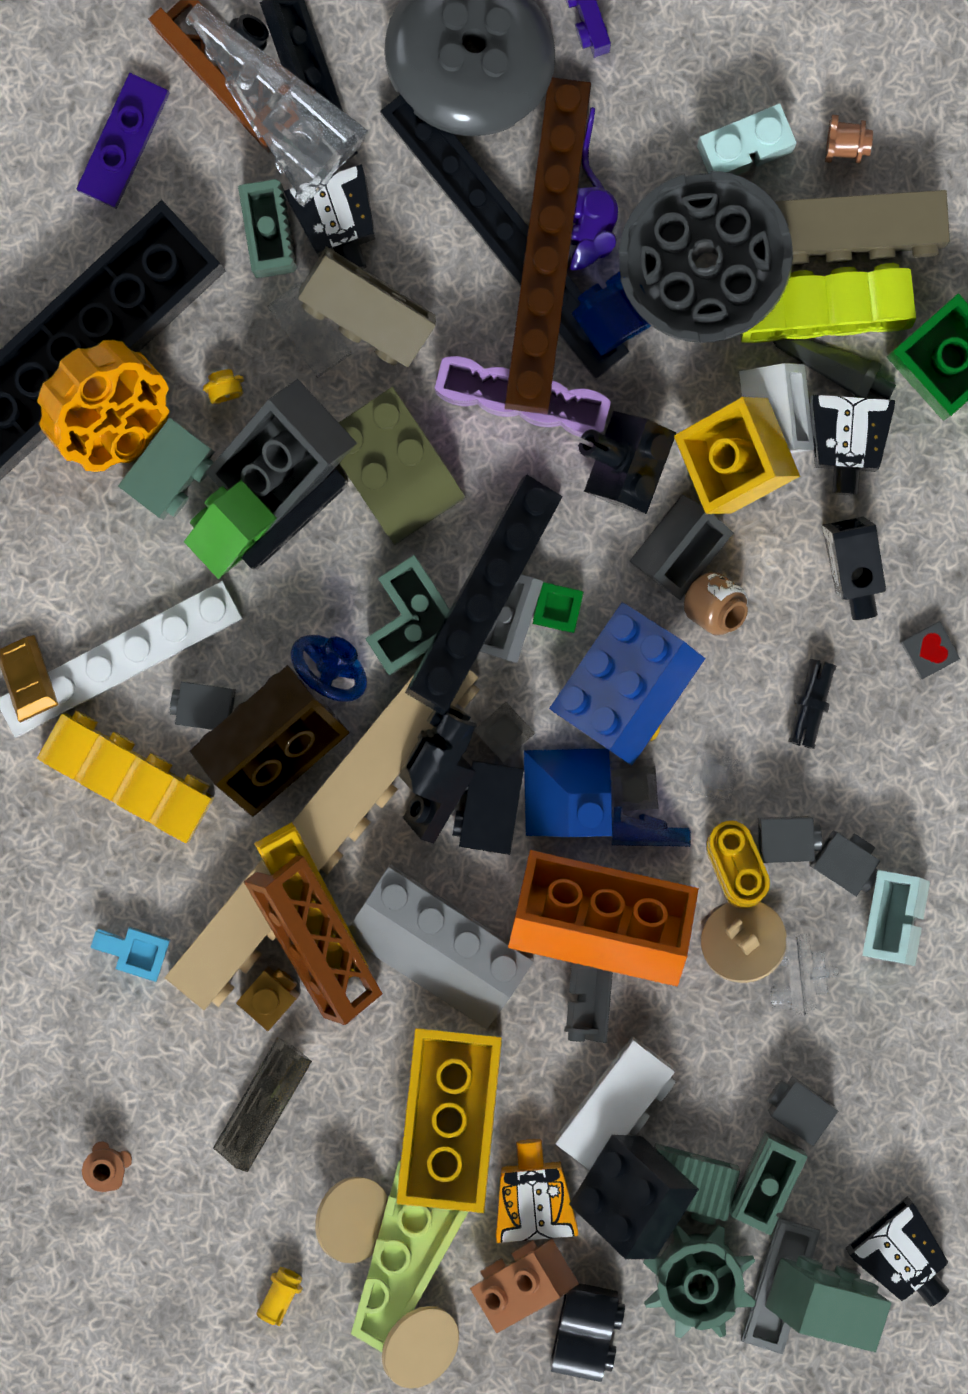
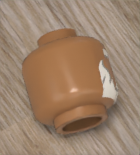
[684,572,748,635]

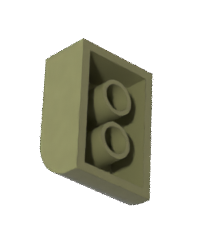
[339,386,466,545]

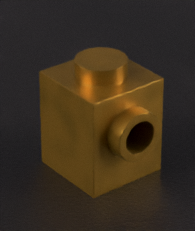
[236,966,300,1031]

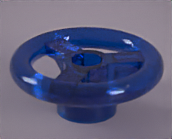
[290,635,367,702]

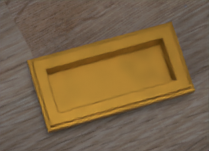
[0,635,59,723]

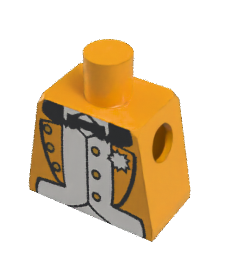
[496,1139,578,1243]

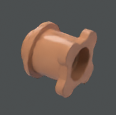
[825,114,873,164]
[82,1141,132,1192]

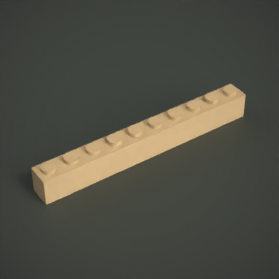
[164,670,480,1010]

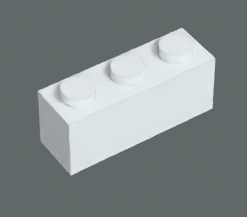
[555,1036,676,1170]

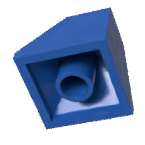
[524,748,612,837]

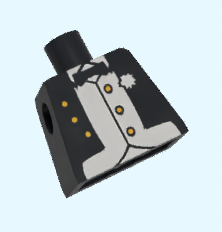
[284,164,376,269]
[809,395,895,495]
[822,516,886,620]
[846,1196,949,1307]

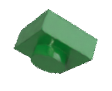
[532,582,584,634]

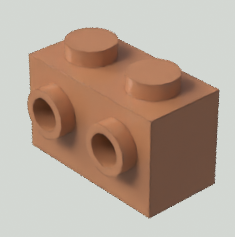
[470,1238,579,1334]

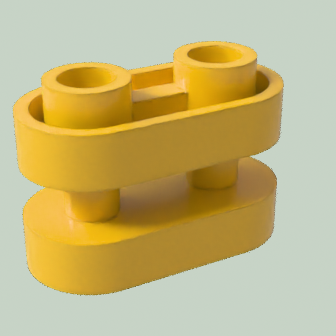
[706,821,770,909]

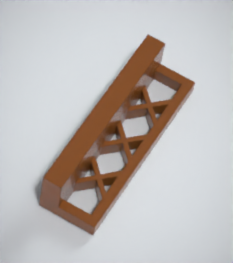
[148,0,301,153]
[244,855,383,1025]

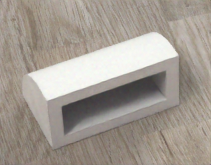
[739,363,814,453]

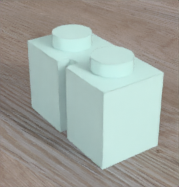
[697,104,797,175]
[862,870,930,966]

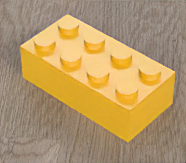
[396,1028,502,1213]

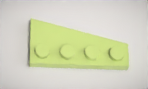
[351,1160,468,1352]

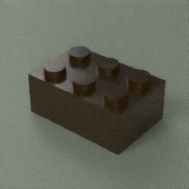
[189,665,350,817]

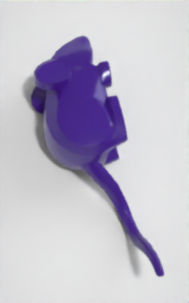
[570,107,618,270]

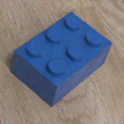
[549,602,706,765]

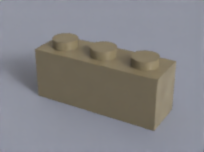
[298,246,436,368]

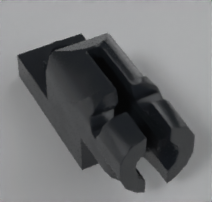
[399,705,477,844]

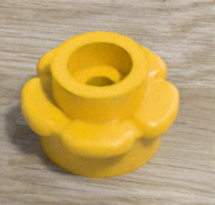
[203,369,244,404]

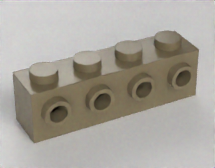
[775,190,950,266]

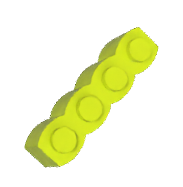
[740,263,916,343]

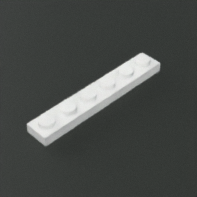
[0,581,243,738]

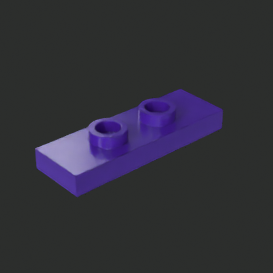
[76,72,170,209]

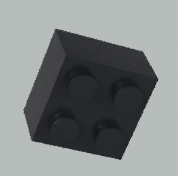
[569,1134,699,1259]

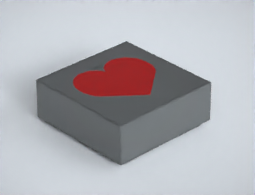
[901,621,960,679]

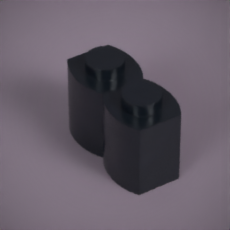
[550,1283,625,1382]

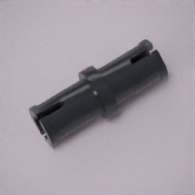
[788,659,837,749]

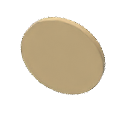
[701,902,787,983]
[315,1177,388,1263]
[382,1306,459,1388]

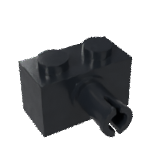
[578,411,676,514]

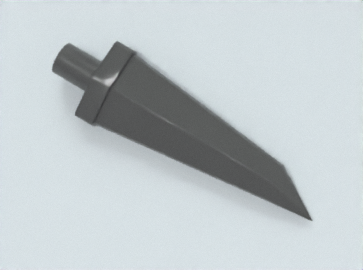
[772,339,896,400]

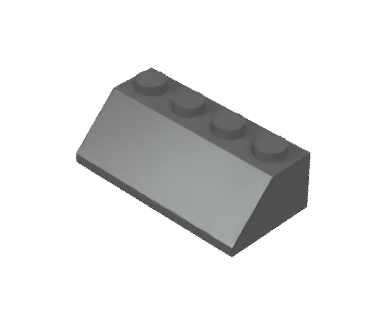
[349,864,534,1029]

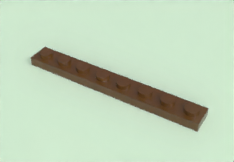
[504,77,591,415]

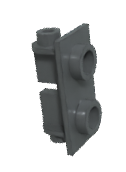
[564,962,613,1043]

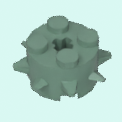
[643,1225,756,1338]

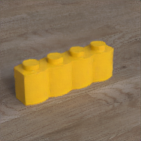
[36,710,215,843]

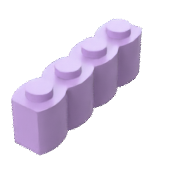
[435,356,611,437]

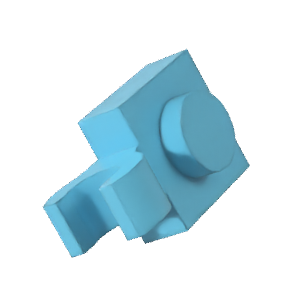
[90,927,171,982]

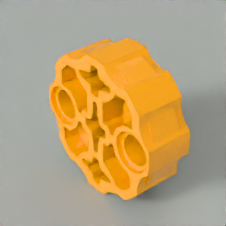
[37,340,170,472]

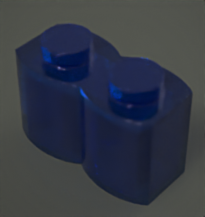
[572,271,651,356]

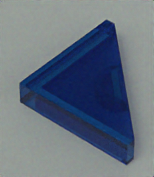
[611,806,691,847]

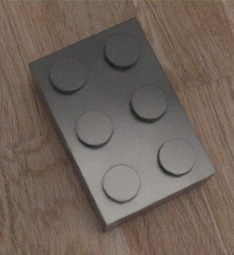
[205,379,357,535]

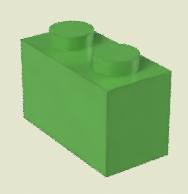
[184,480,277,579]

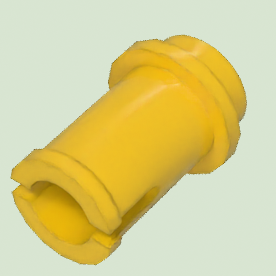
[256,1267,303,1326]

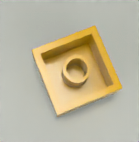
[674,397,800,514]

